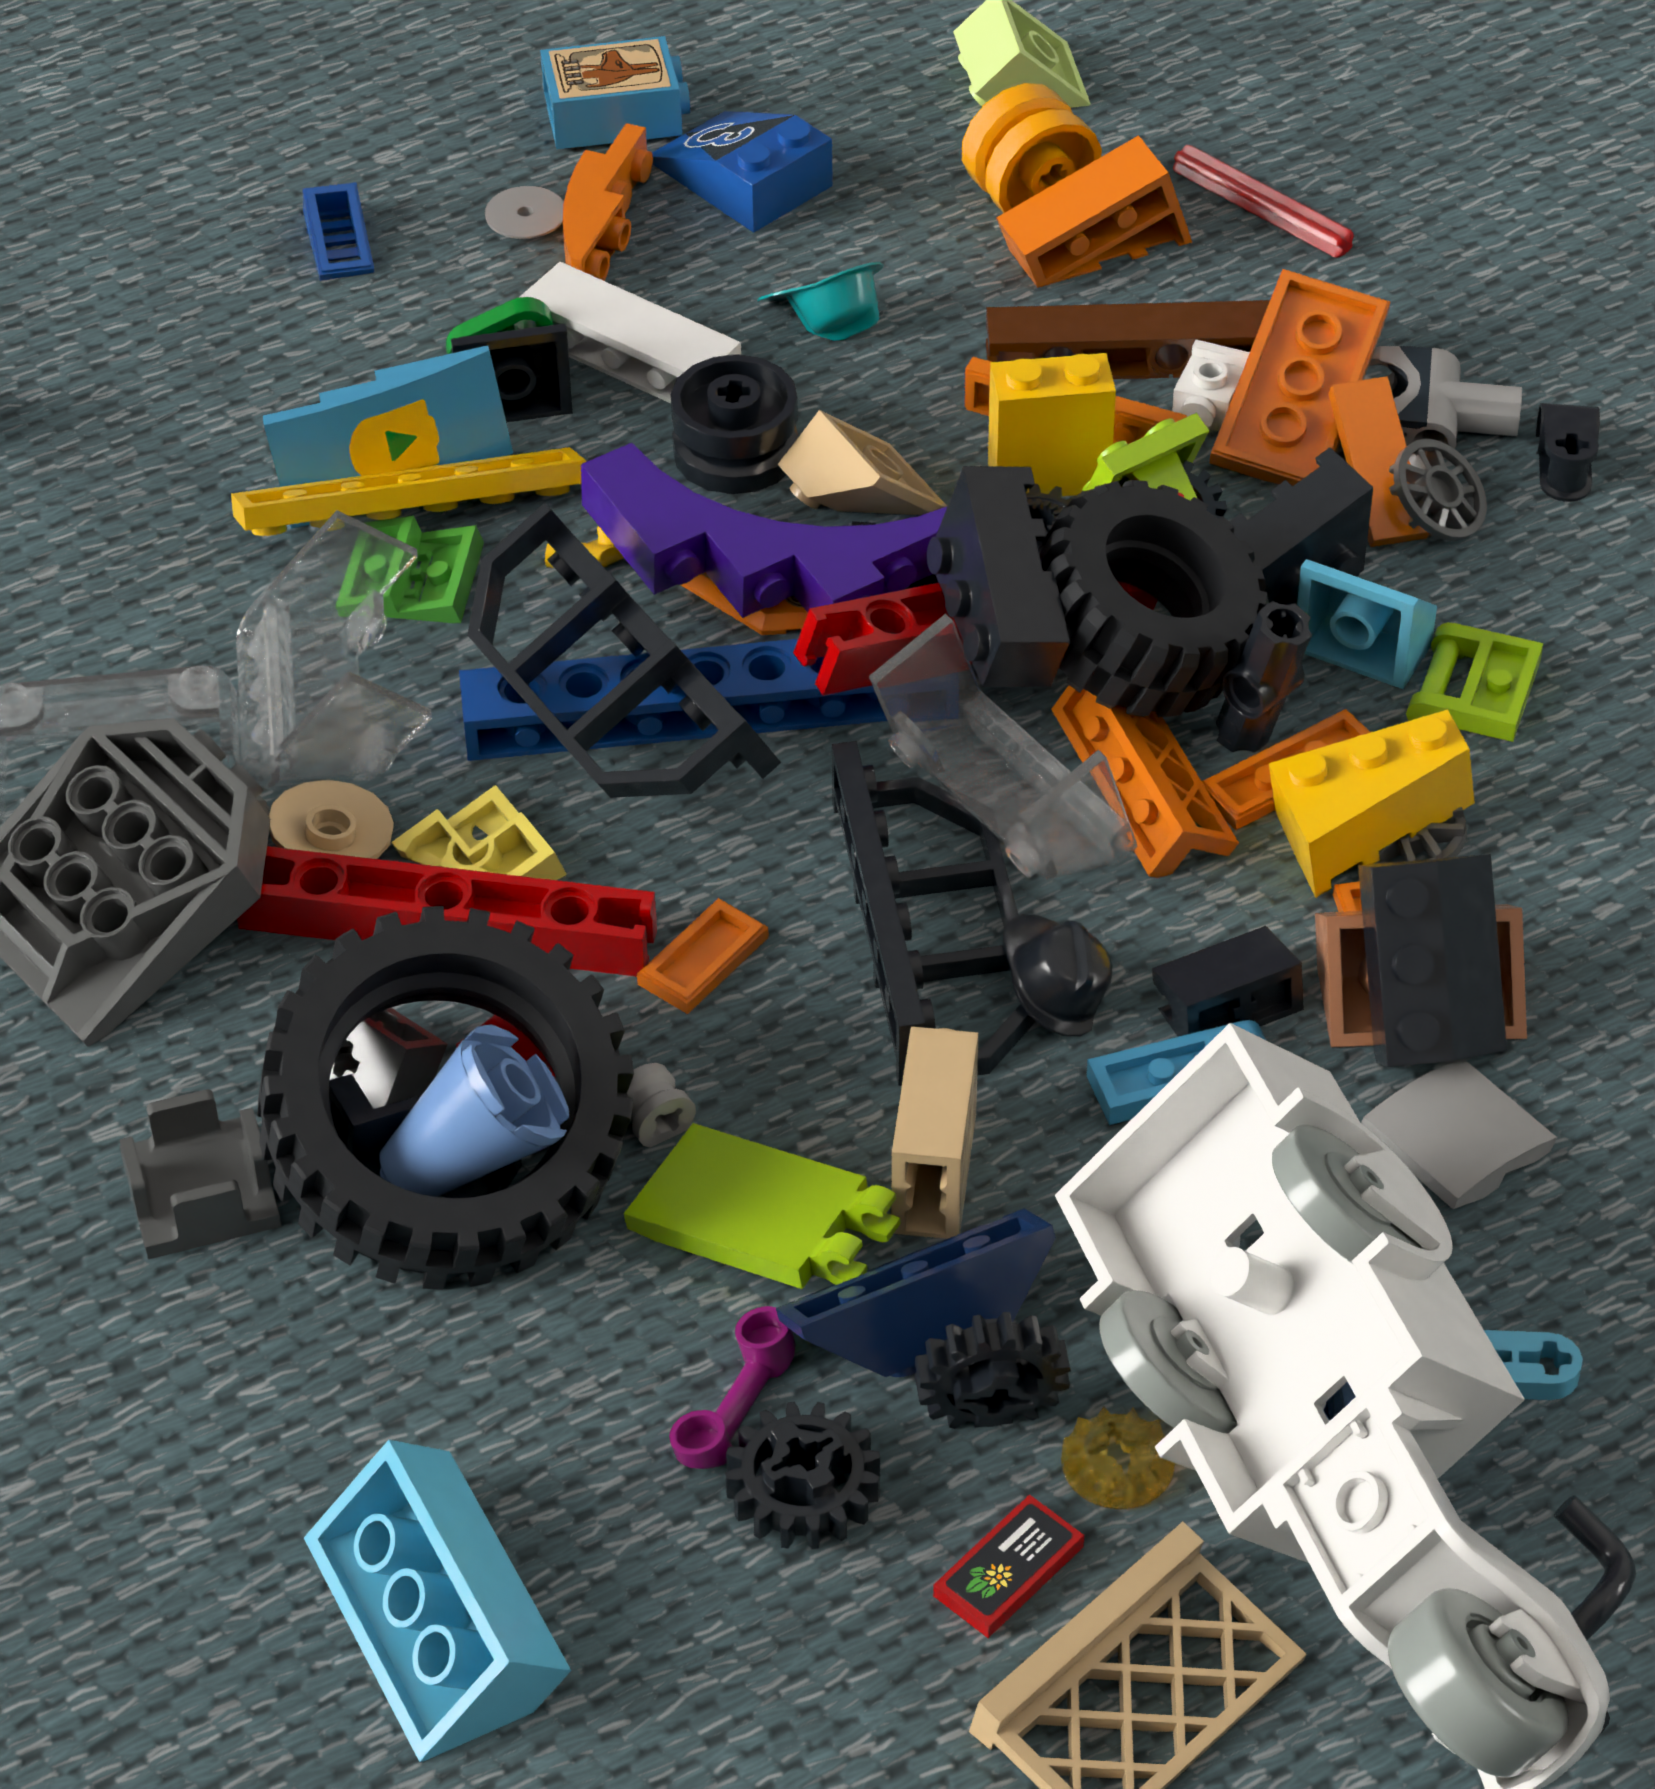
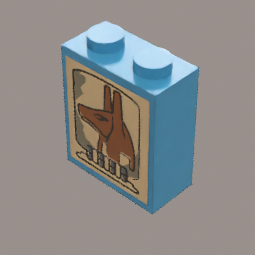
[540,36,690,150]

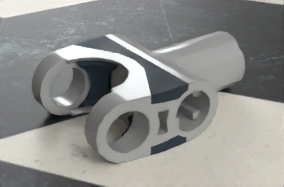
[1364,346,1522,459]

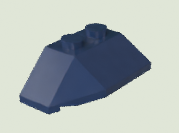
[776,1208,1056,1377]

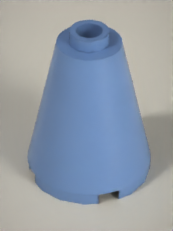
[380,1024,569,1197]

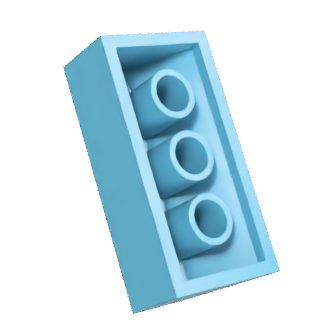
[304,1440,571,1762]

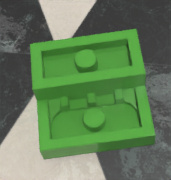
[335,515,484,623]

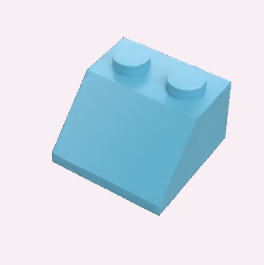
[1297,559,1437,689]

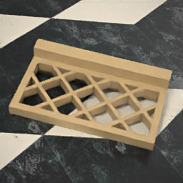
[969,1521,1307,1789]

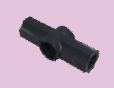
[1216,601,1312,752]

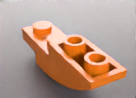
[563,123,653,281]

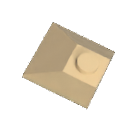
[778,410,947,515]

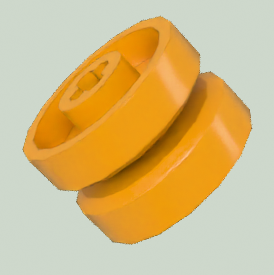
[962,83,1102,213]

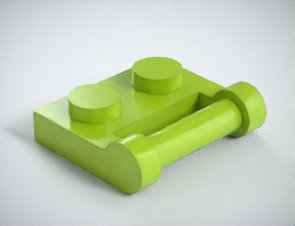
[1406,622,1543,742]

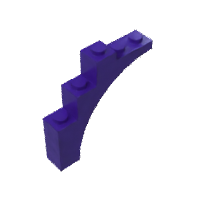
[581,443,948,618]

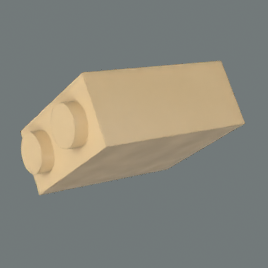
[891,1027,978,1239]

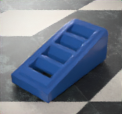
[302,182,374,281]

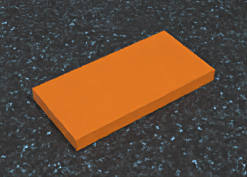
[1209,269,1391,487]

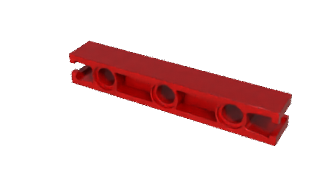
[793,581,1158,696]
[237,846,657,977]

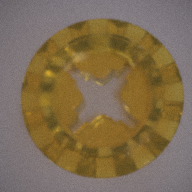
[1061,1406,1175,1509]

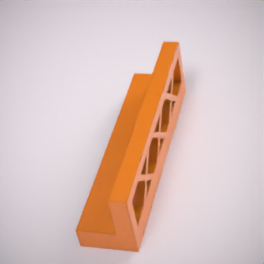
[1051,685,1239,878]

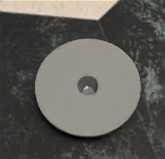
[485,186,564,239]

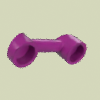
[669,1306,796,1469]

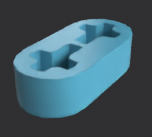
[1484,1330,1583,1400]

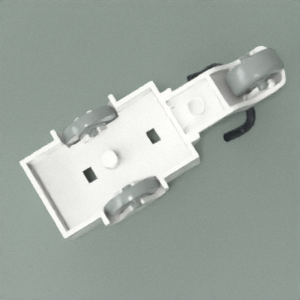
[1055,1023,1636,1789]

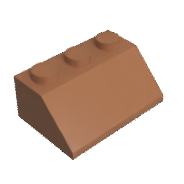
[1315,904,1527,1048]

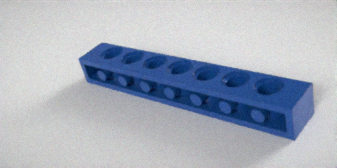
[459,639,955,761]

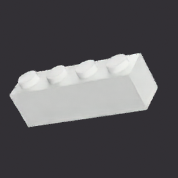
[520,262,741,403]

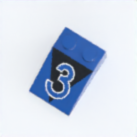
[652,111,833,233]

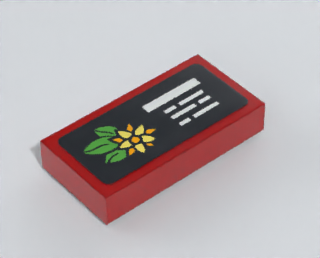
[933,1494,1084,1638]

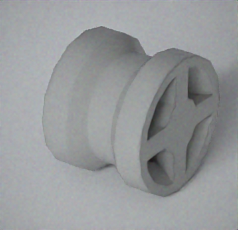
[627,1063,696,1148]

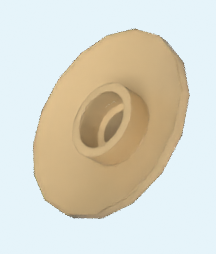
[269,780,394,859]

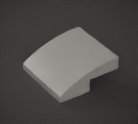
[1361,1059,1557,1209]

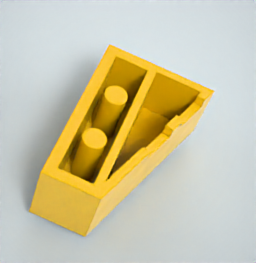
[1269,709,1475,898]

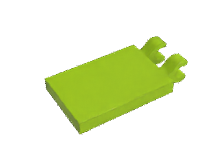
[624,1123,901,1289]

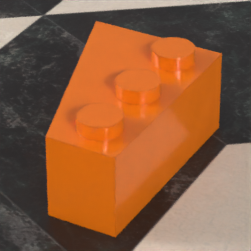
[996,135,1192,288]

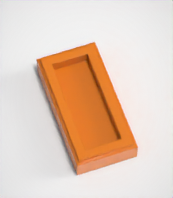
[637,898,769,1014]

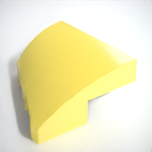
[391,785,567,880]

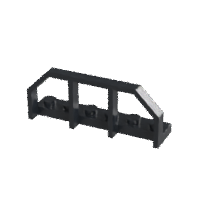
[467,503,781,798]
[832,741,1036,1086]

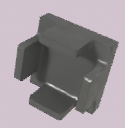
[119,1089,282,1259]

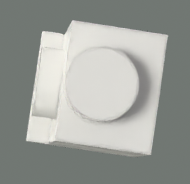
[1172,340,1250,432]

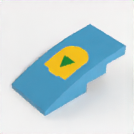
[263,345,513,529]

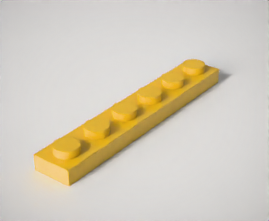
[231,447,586,536]

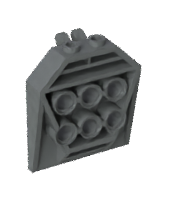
[0,718,271,1047]

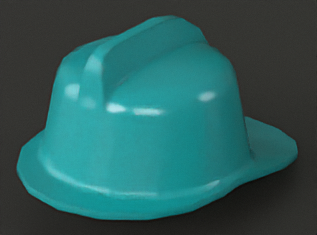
[757,262,884,341]

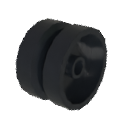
[670,354,798,494]

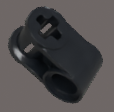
[1536,403,1600,502]

